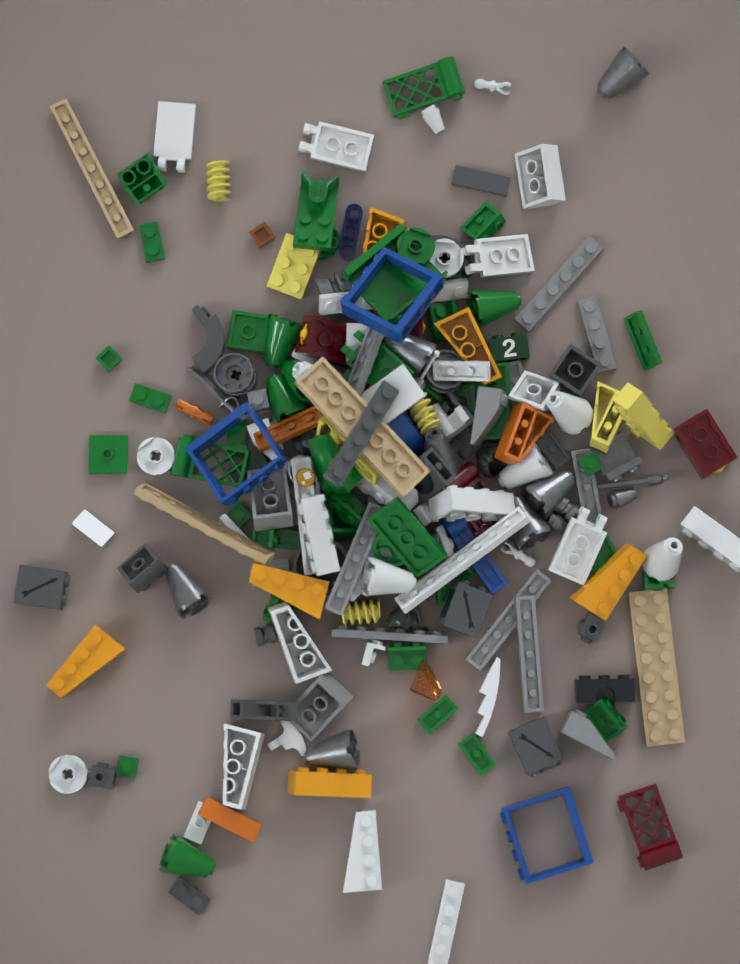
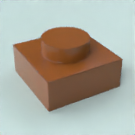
[249,222,276,248]

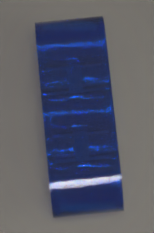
[339,204,363,261]

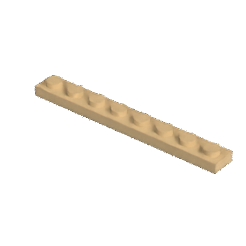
[49,98,135,240]
[134,482,275,565]

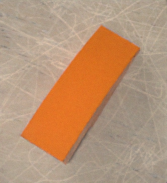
[198,796,262,842]

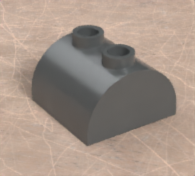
[549,343,602,397]
[117,543,167,593]

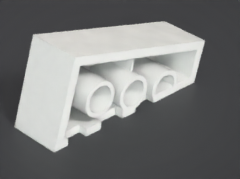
[356,477,418,510]
[428,485,515,522]
[297,494,340,576]
[681,506,740,574]
[268,601,332,684]
[223,724,265,810]
[343,809,382,893]

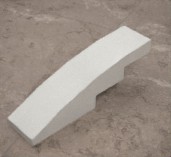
[475,657,500,737]

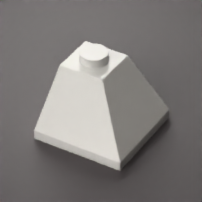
[508,370,560,411]

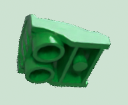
[117,152,168,206]

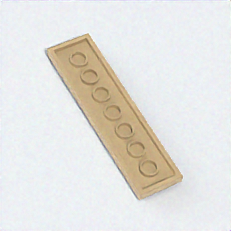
[294,356,430,498]
[628,588,685,747]

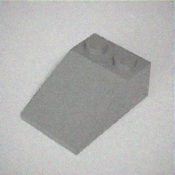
[470,386,509,447]
[247,466,293,531]
[290,672,354,742]
[558,709,616,760]

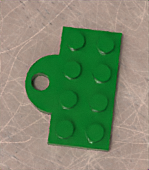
[455,362,511,440]
[367,496,447,578]

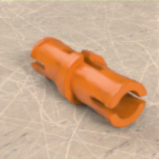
[175,398,214,426]

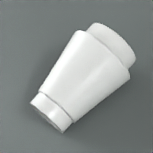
[421,105,445,134]

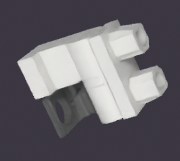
[420,390,474,441]

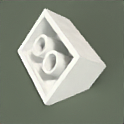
[514,144,566,209]

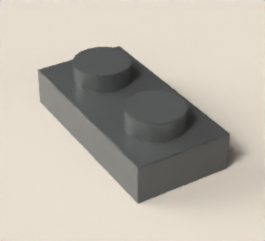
[168,876,211,915]

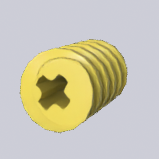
[206,160,231,202]
[409,392,441,436]
[342,599,381,626]

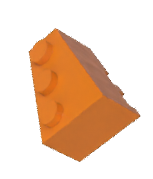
[494,402,555,465]

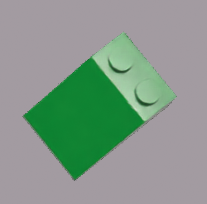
[307,433,363,496]

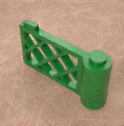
[383,56,466,119]
[171,434,251,487]

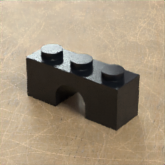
[574,675,635,703]

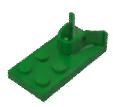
[293,172,339,252]

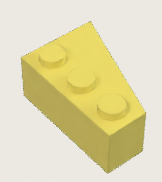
[589,382,623,453]

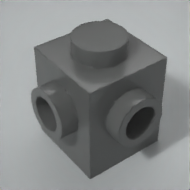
[577,613,607,644]
[86,762,117,789]

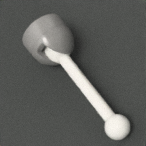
[414,350,440,391]

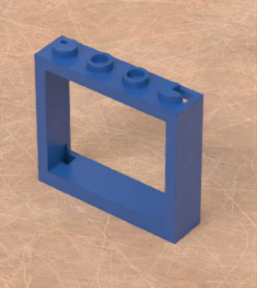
[340,247,444,344]
[185,402,289,506]
[500,787,594,884]

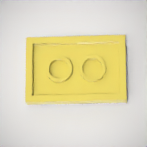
[266,233,321,300]

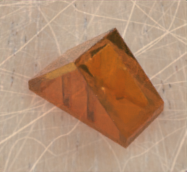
[409,658,442,701]

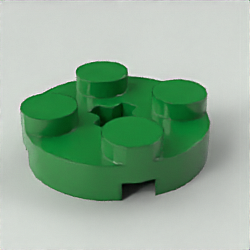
[396,228,435,266]

